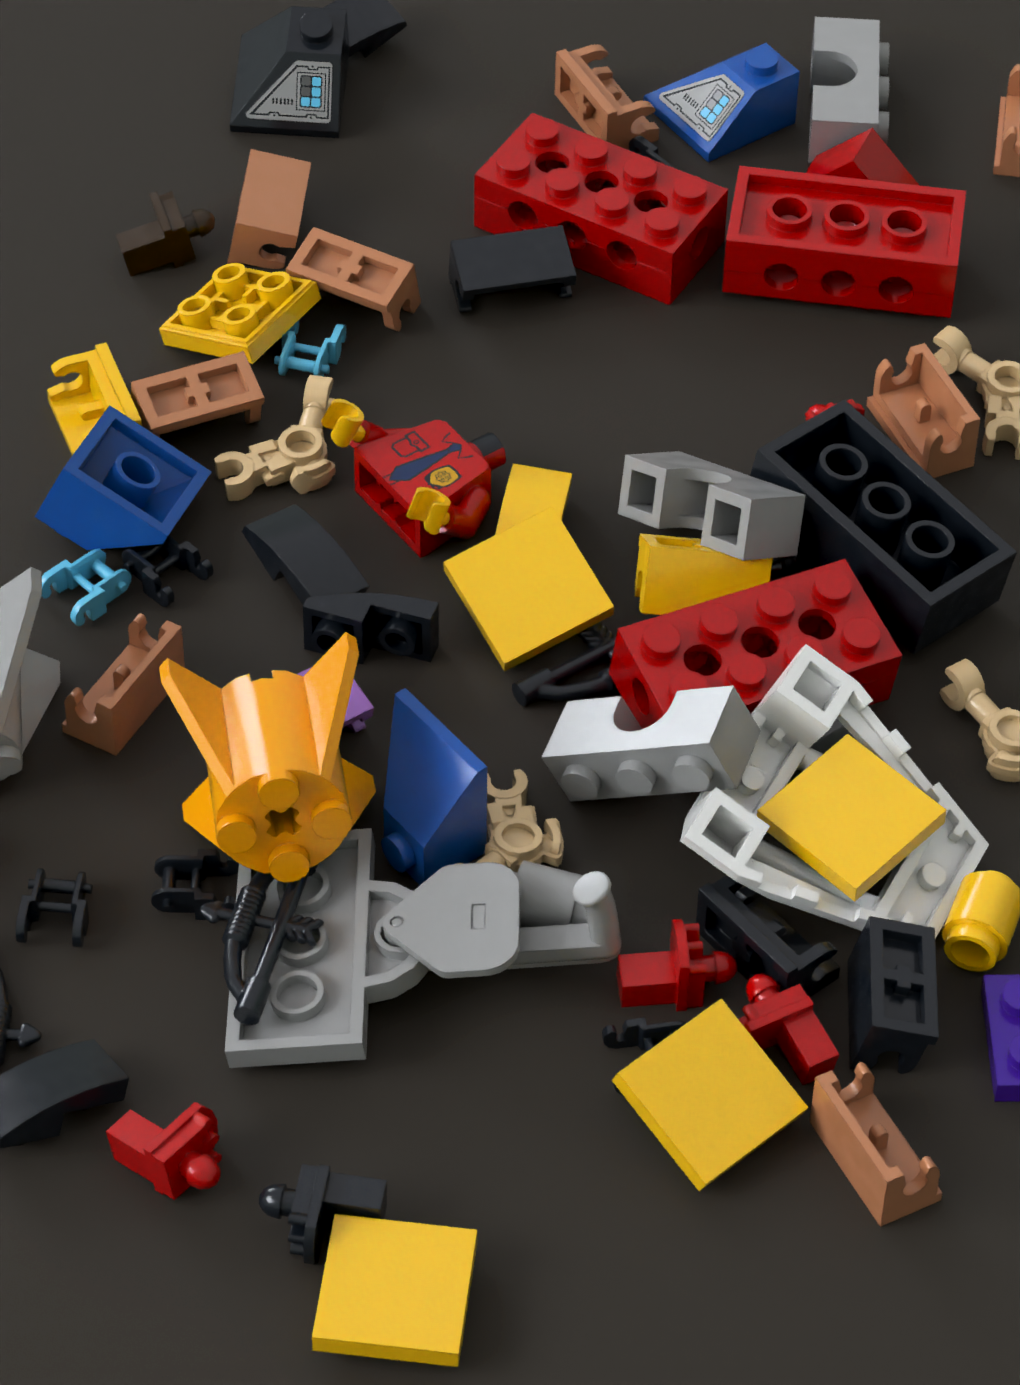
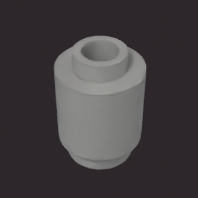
[513,860,588,928]

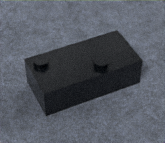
[750,399,1017,654]

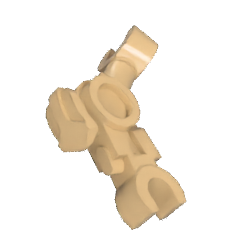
[933,325,1020,460]
[214,375,336,501]
[939,658,1020,782]
[453,769,564,872]

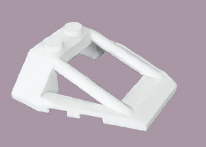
[680,644,989,939]

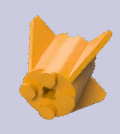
[159,632,376,882]

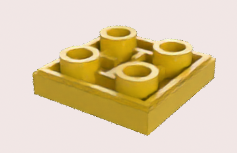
[159,263,321,364]
[443,506,614,672]
[757,733,946,902]
[612,998,809,1192]
[312,1214,477,1367]

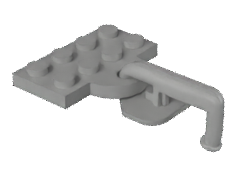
[225,828,622,1068]

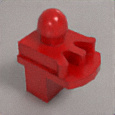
[616,919,738,1012]
[738,973,840,1085]
[106,1102,222,1200]

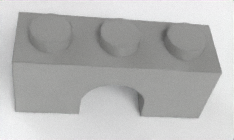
[808,17,889,163]
[618,451,806,561]
[541,685,761,802]

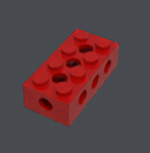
[474,113,728,305]
[722,166,966,318]
[609,559,903,729]

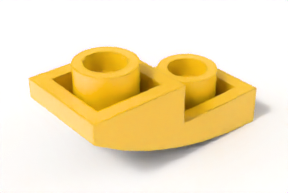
[495,464,572,535]

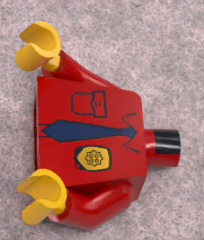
[321,399,506,558]

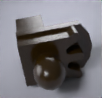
[116,191,215,277]

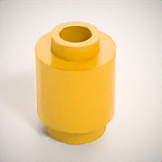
[942,870,1020,972]

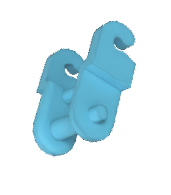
[274,320,346,376]
[41,549,132,626]

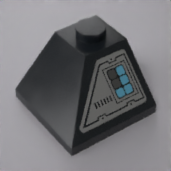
[230,6,350,138]

